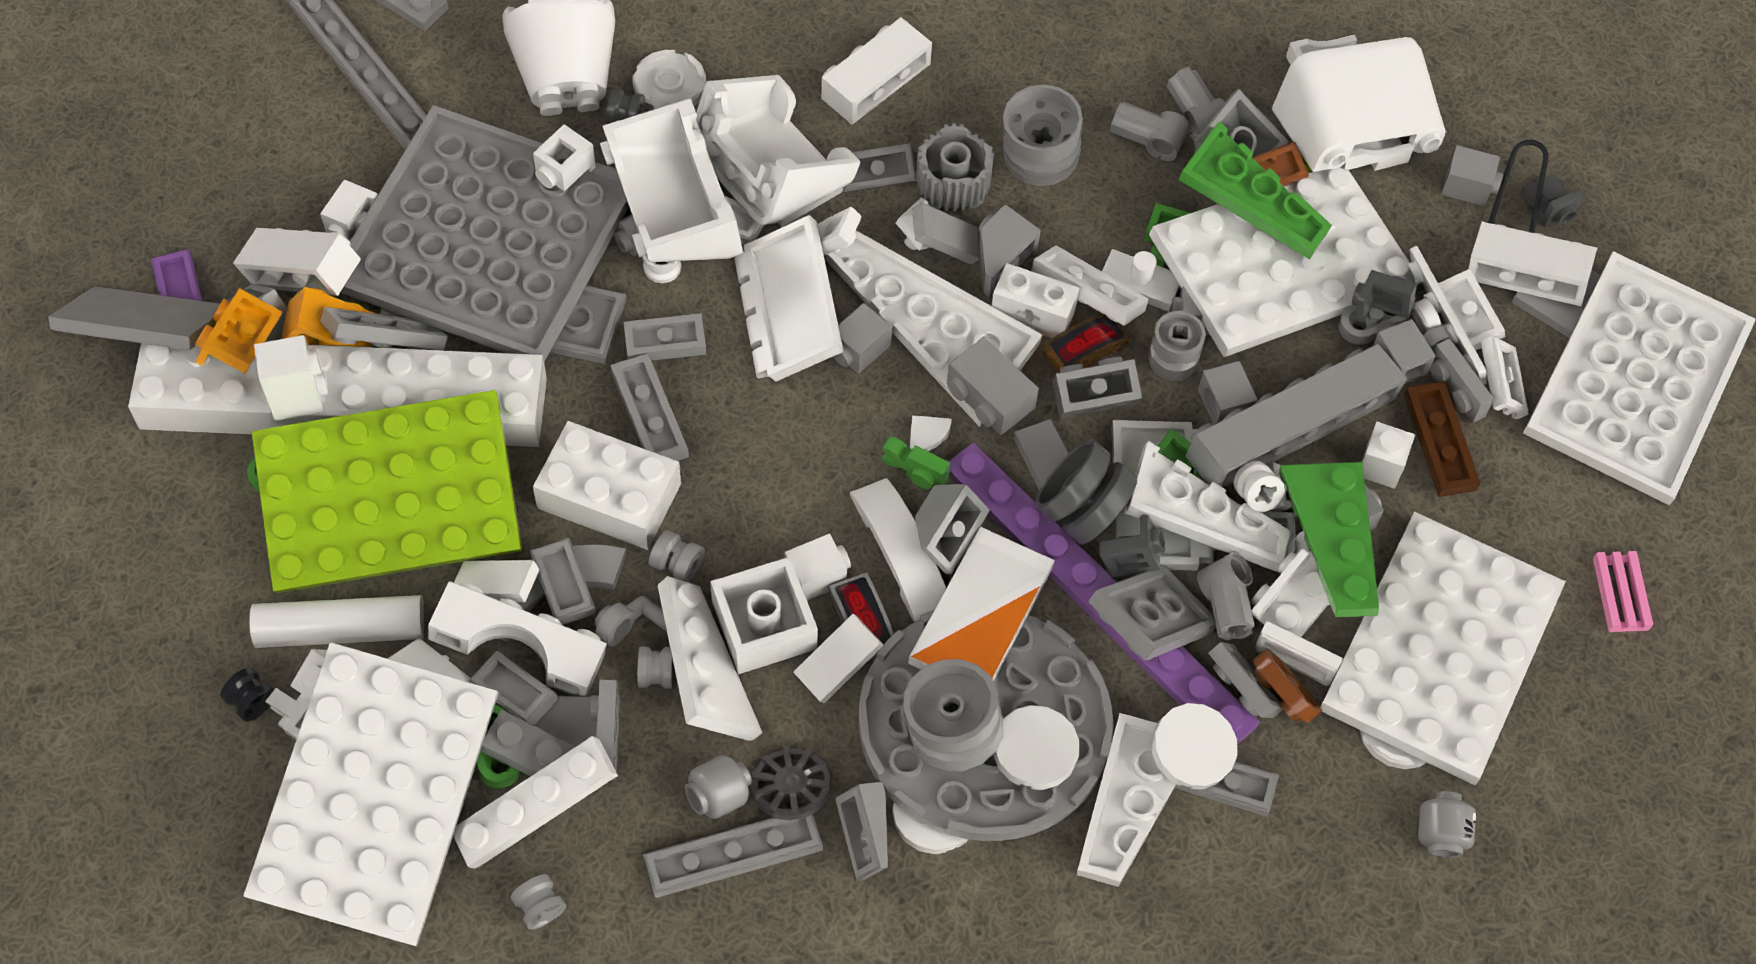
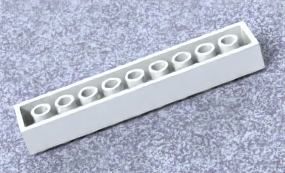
[128,343,547,447]

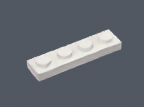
[453,736,618,869]

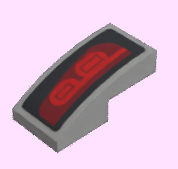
[828,572,894,659]

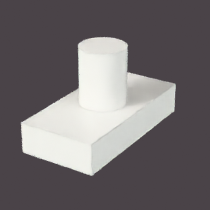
[1102,249,1180,312]

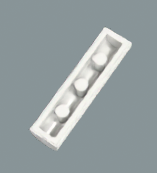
[250,595,424,648]

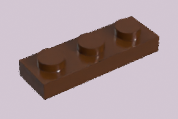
[1404,381,1480,497]

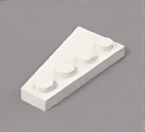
[1125,441,1291,572]
[658,576,762,741]
[1077,713,1176,887]

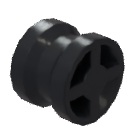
[220,667,274,722]

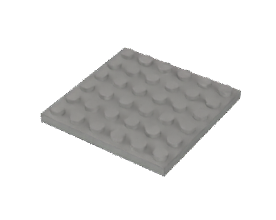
[340,105,629,362]

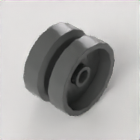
[1035,439,1137,545]

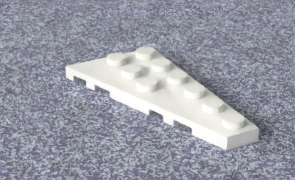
[825,230,1042,427]

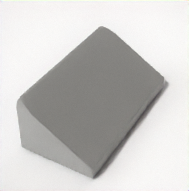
[843,143,916,192]

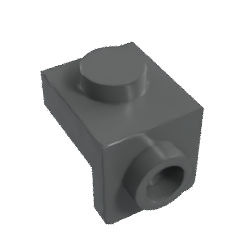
[1352,270,1416,322]

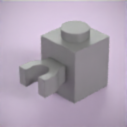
[1373,319,1450,383]

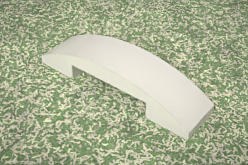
[850,478,946,622]

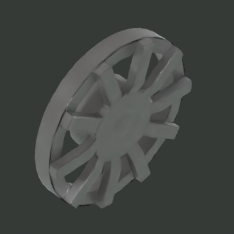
[751,746,832,820]

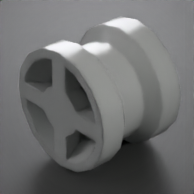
[637,646,674,689]
[510,874,566,930]

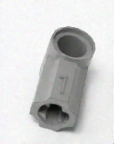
[1167,67,1225,141]
[1110,101,1190,161]
[1197,552,1255,640]

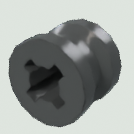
[606,89,645,124]

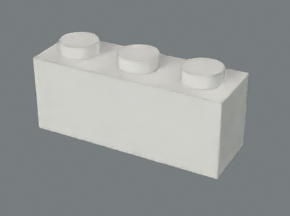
[821,17,932,124]
[1469,222,1597,306]
[233,228,361,296]

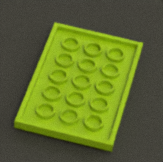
[252,390,522,593]

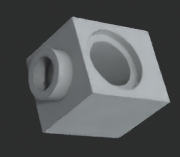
[1198,361,1258,425]

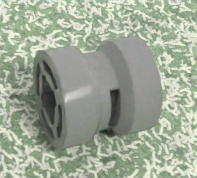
[649,529,705,583]

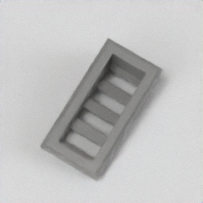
[836,782,888,881]

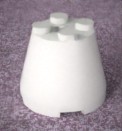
[502,0,615,116]

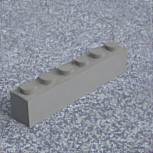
[1185,344,1407,488]

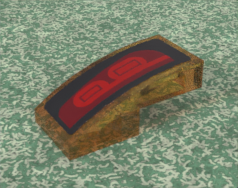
[1041,313,1131,373]

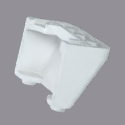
[1272,37,1446,172]
[696,75,860,225]
[600,98,743,262]

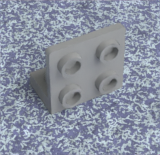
[535,680,620,780]

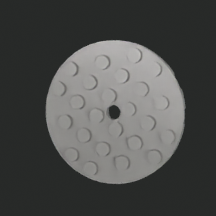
[858,610,1113,841]

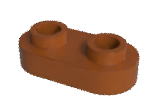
[1253,648,1322,723]

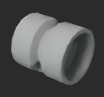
[1148,311,1206,381]

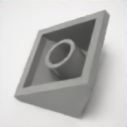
[1194,89,1289,157]

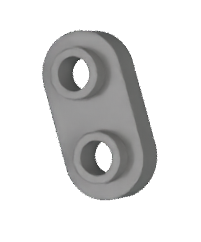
[1338,305,1409,345]

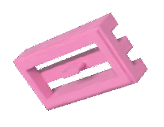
[1593,551,1653,632]

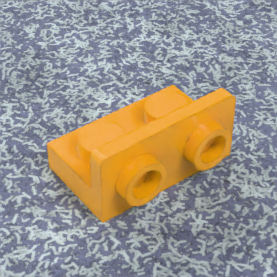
[195,288,283,374]

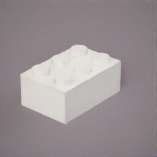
[533,421,681,550]

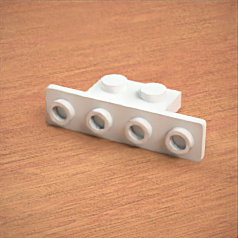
[1407,246,1505,385]

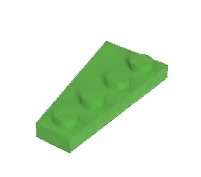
[1179,121,1332,259]
[1279,462,1379,617]

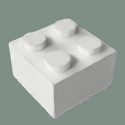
[711,557,818,674]

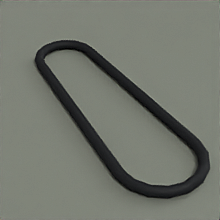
[1488,140,1549,233]

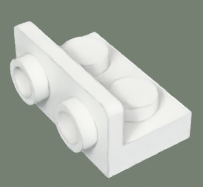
[1251,549,1329,637]

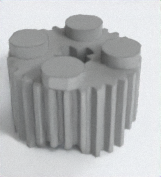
[916,123,994,212]

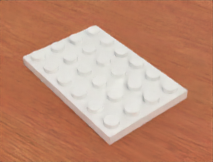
[1149,167,1417,357]
[1523,251,1756,505]
[1320,512,1566,786]
[243,642,499,947]

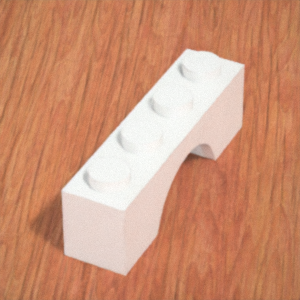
[428,581,607,697]

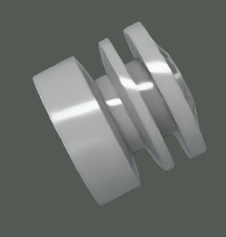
[1003,84,1083,186]

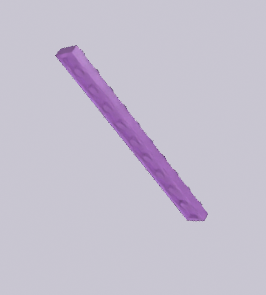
[949,442,1260,745]

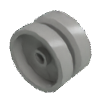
[903,659,1003,771]

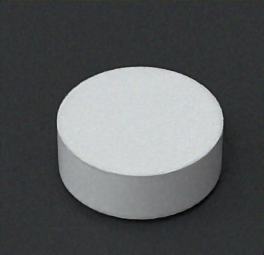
[1411,298,1442,335]

